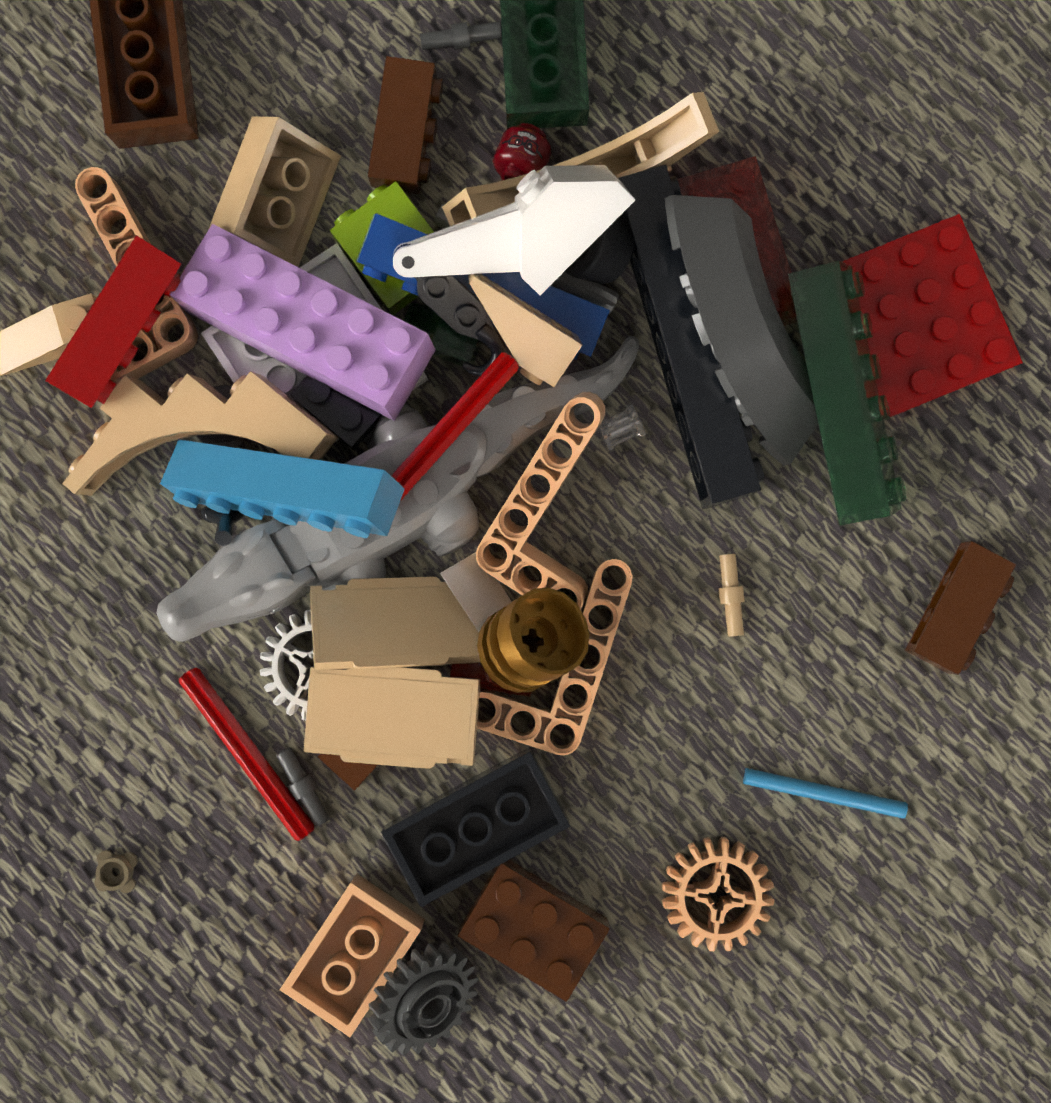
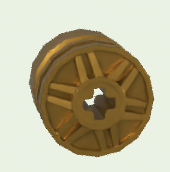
[477,588,590,693]

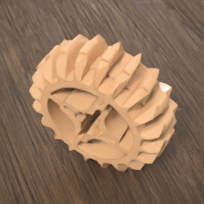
[662,837,774,952]

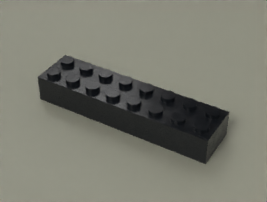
[618,164,764,510]

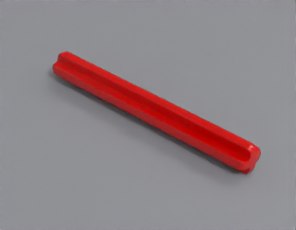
[391,352,519,501]
[179,668,315,841]

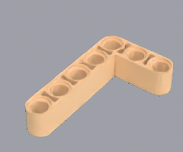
[75,167,198,382]
[476,392,605,610]
[477,559,633,756]

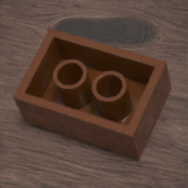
[458,860,610,1002]

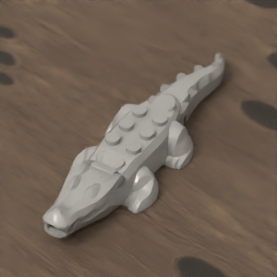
[156,336,639,642]

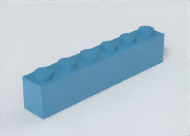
[160,439,404,538]

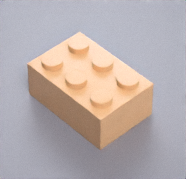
[280,873,425,1037]

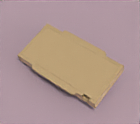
[310,577,480,670]
[304,667,480,769]

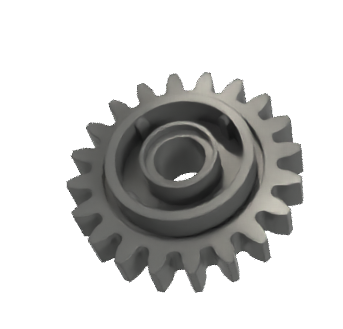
[368,943,479,1055]

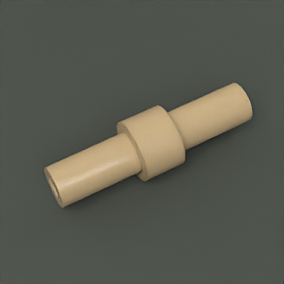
[719,554,745,637]

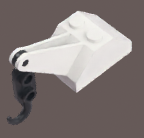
[393,165,635,376]

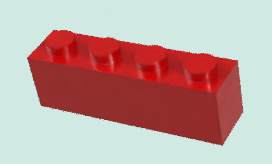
[45,235,181,408]

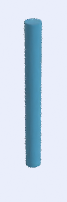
[743,768,908,819]

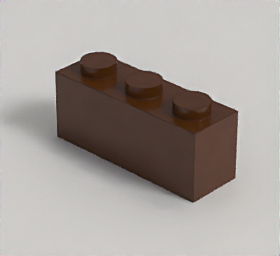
[368,56,443,194]
[905,541,1016,675]

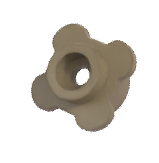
[94,850,138,893]

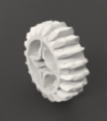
[260,610,313,721]

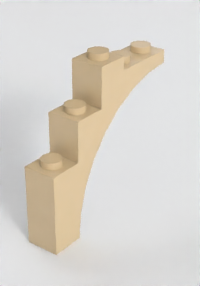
[442,92,719,226]
[62,371,338,496]

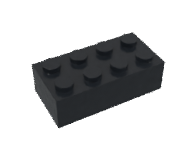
[381,747,570,907]

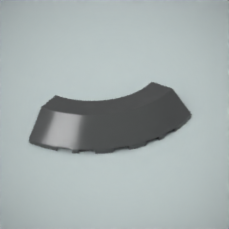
[664,195,824,466]

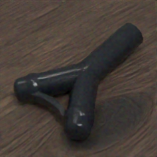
[201,506,245,546]

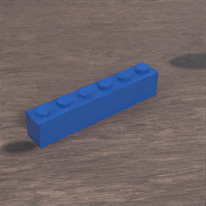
[356,213,610,360]

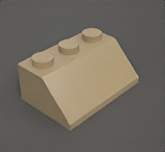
[208,116,341,267]

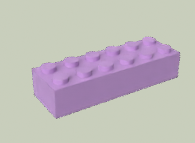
[169,224,436,421]

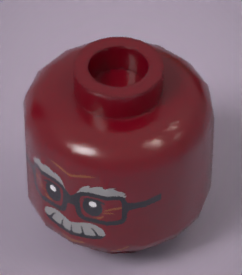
[493,123,552,181]

